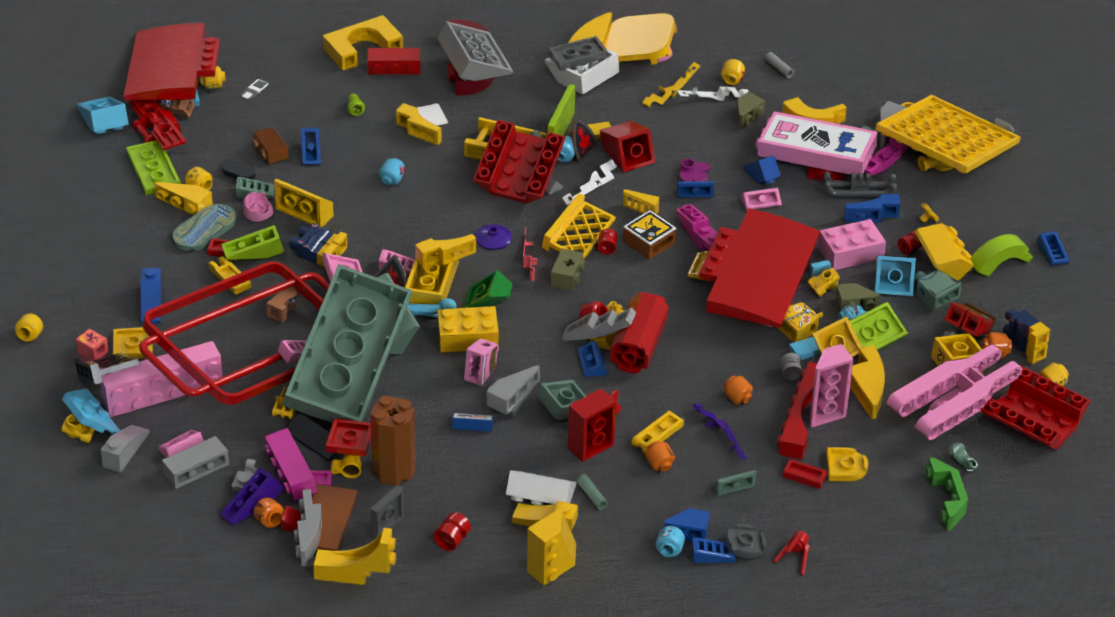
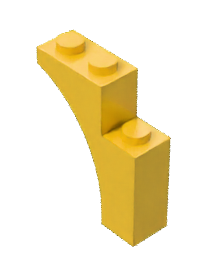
[314,528,396,585]

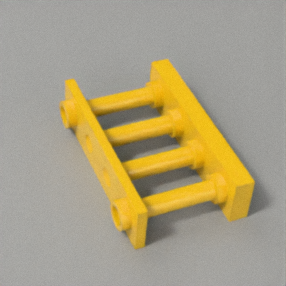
[464,117,547,160]

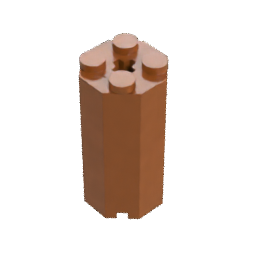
[370,396,416,486]

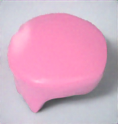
[243,192,274,222]

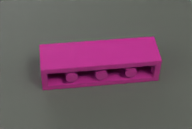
[264,428,317,501]

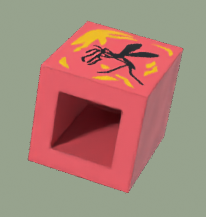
[76,328,108,361]

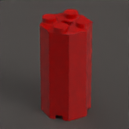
[610,292,669,374]

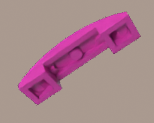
[864,137,909,175]

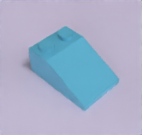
[76,97,129,134]

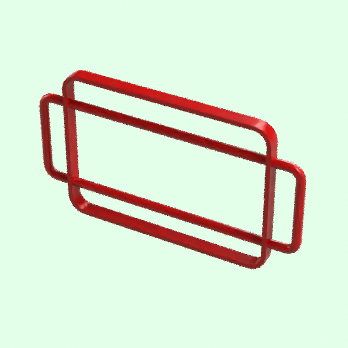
[139,262,330,405]

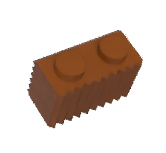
[252,126,289,165]

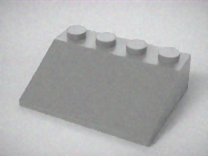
[437,21,513,81]

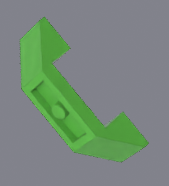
[925,457,968,531]

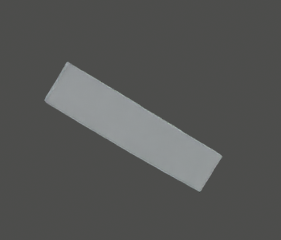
[562,308,636,341]

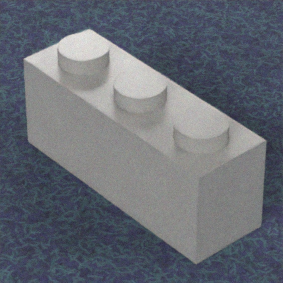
[162,436,229,489]

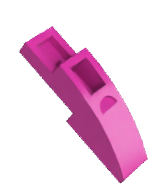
[676,204,717,251]

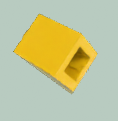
[154,182,213,215]

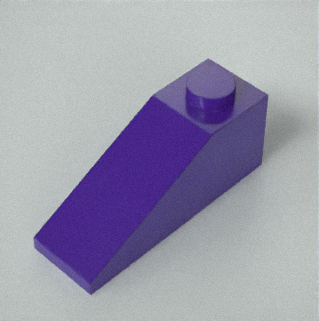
[220,467,284,525]

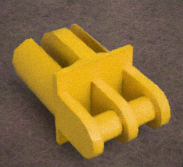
[272,387,297,419]

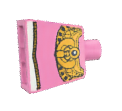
[464,339,499,386]

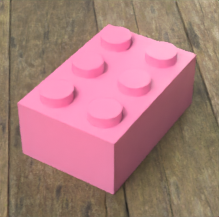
[818,219,886,270]

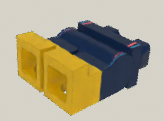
[290,224,347,267]
[1003,308,1050,365]

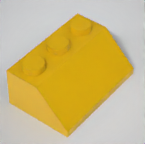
[274,179,334,228]
[915,223,974,281]

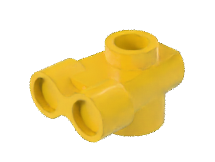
[807,267,840,297]
[61,414,95,443]

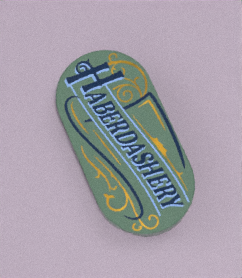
[172,204,236,251]

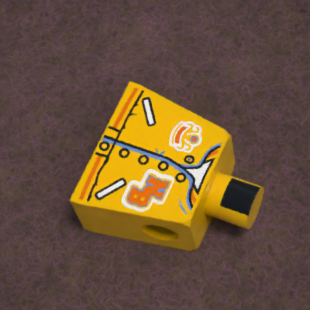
[777,302,823,343]

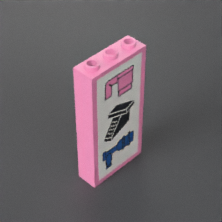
[755,111,877,176]

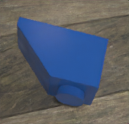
[301,128,321,165]
[744,156,781,185]
[664,508,710,542]

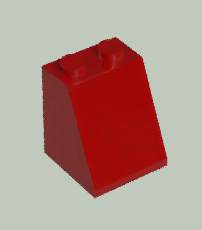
[599,121,655,172]

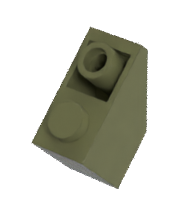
[736,92,765,130]
[835,283,879,312]

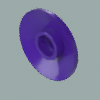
[475,224,512,250]

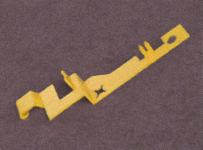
[642,62,701,107]

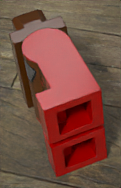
[944,302,996,336]

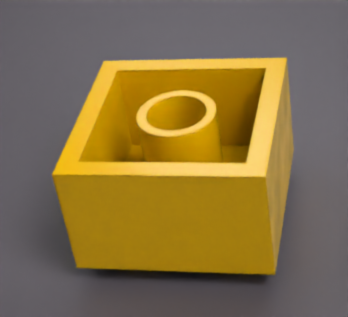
[931,333,983,374]

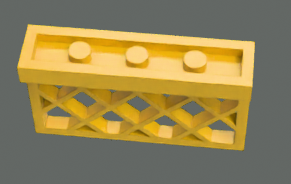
[541,193,616,261]

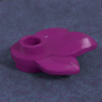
[679,158,711,182]

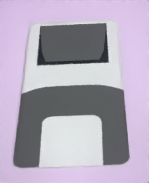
[240,79,268,100]

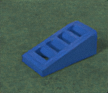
[1036,231,1070,266]
[692,538,736,563]

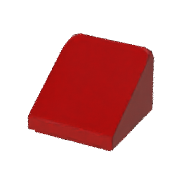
[281,506,303,532]

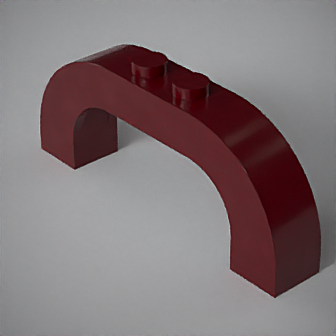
[448,19,495,96]

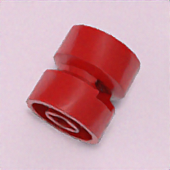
[433,512,471,551]

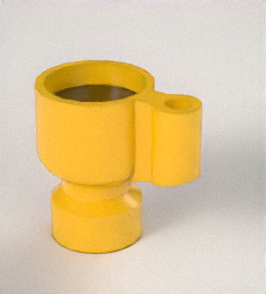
[331,454,362,479]

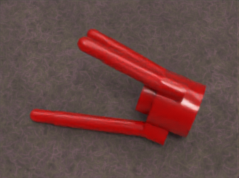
[773,531,810,576]

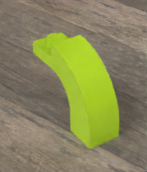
[971,234,1033,277]

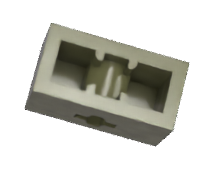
[551,248,586,291]

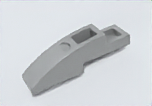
[294,489,322,566]

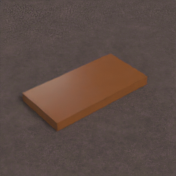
[296,484,358,551]

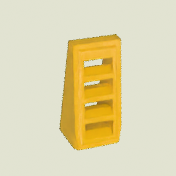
[623,189,660,215]

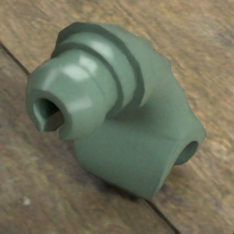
[948,443,978,472]

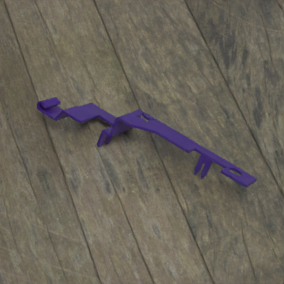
[693,403,747,460]

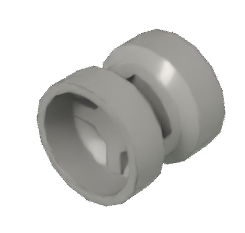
[781,353,802,380]

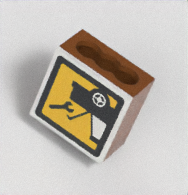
[623,210,676,260]

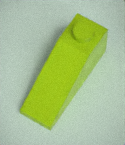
[221,225,284,260]

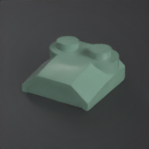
[539,380,586,420]

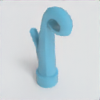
[408,298,457,318]

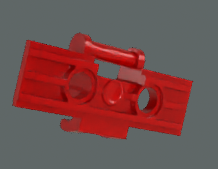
[128,100,187,151]

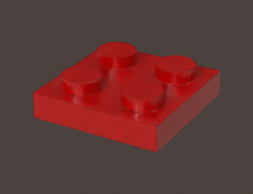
[326,418,371,456]

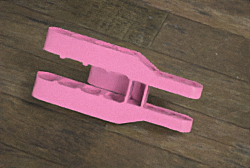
[887,345,1022,440]

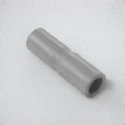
[765,52,794,78]

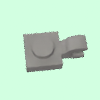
[232,459,257,492]

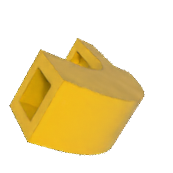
[782,97,847,124]

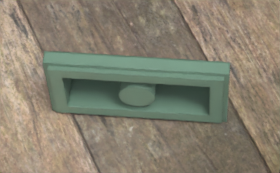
[712,470,756,496]

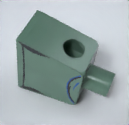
[915,270,962,312]

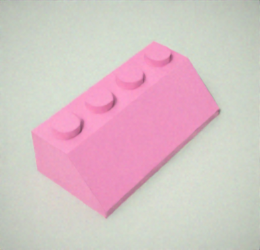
[809,344,853,428]

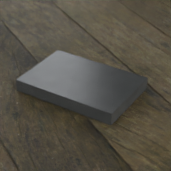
[548,36,609,70]

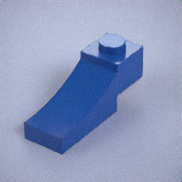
[844,194,900,222]

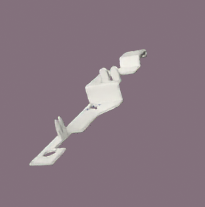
[677,86,749,101]
[562,160,617,205]

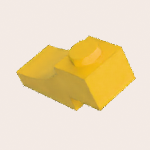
[396,103,442,145]
[415,234,476,267]
[512,501,578,531]

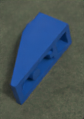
[141,268,162,324]

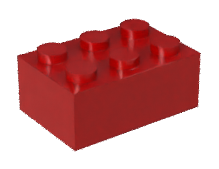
[568,389,616,462]

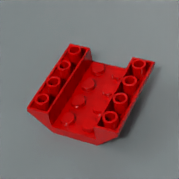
[473,120,566,203]
[980,366,1090,450]

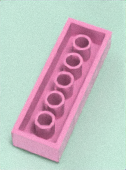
[100,341,223,417]

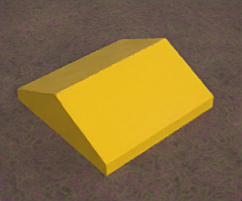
[812,316,862,357]

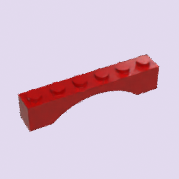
[776,362,818,460]

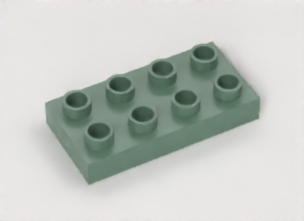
[283,264,413,423]

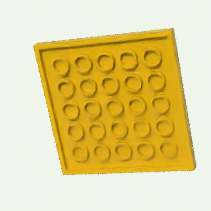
[875,95,1021,173]

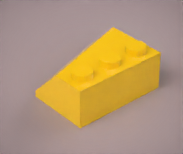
[527,508,576,586]

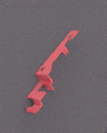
[523,228,538,281]

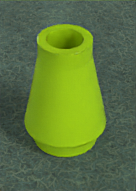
[348,94,365,116]

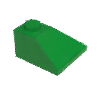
[463,270,513,308]

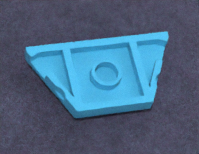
[62,388,120,435]

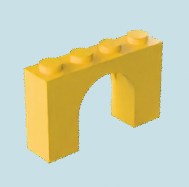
[323,15,403,71]

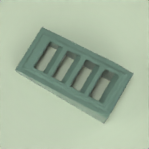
[236,177,275,199]

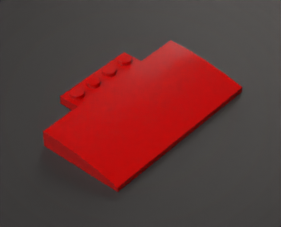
[123,23,220,100]
[699,208,820,328]

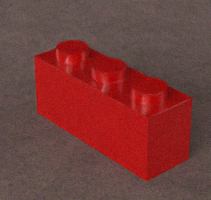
[368,48,420,75]

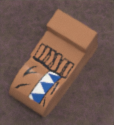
[159,100,195,118]
[266,287,297,323]

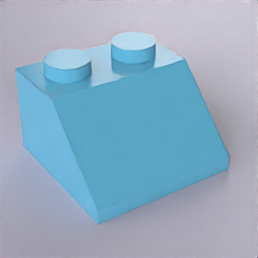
[875,256,916,296]

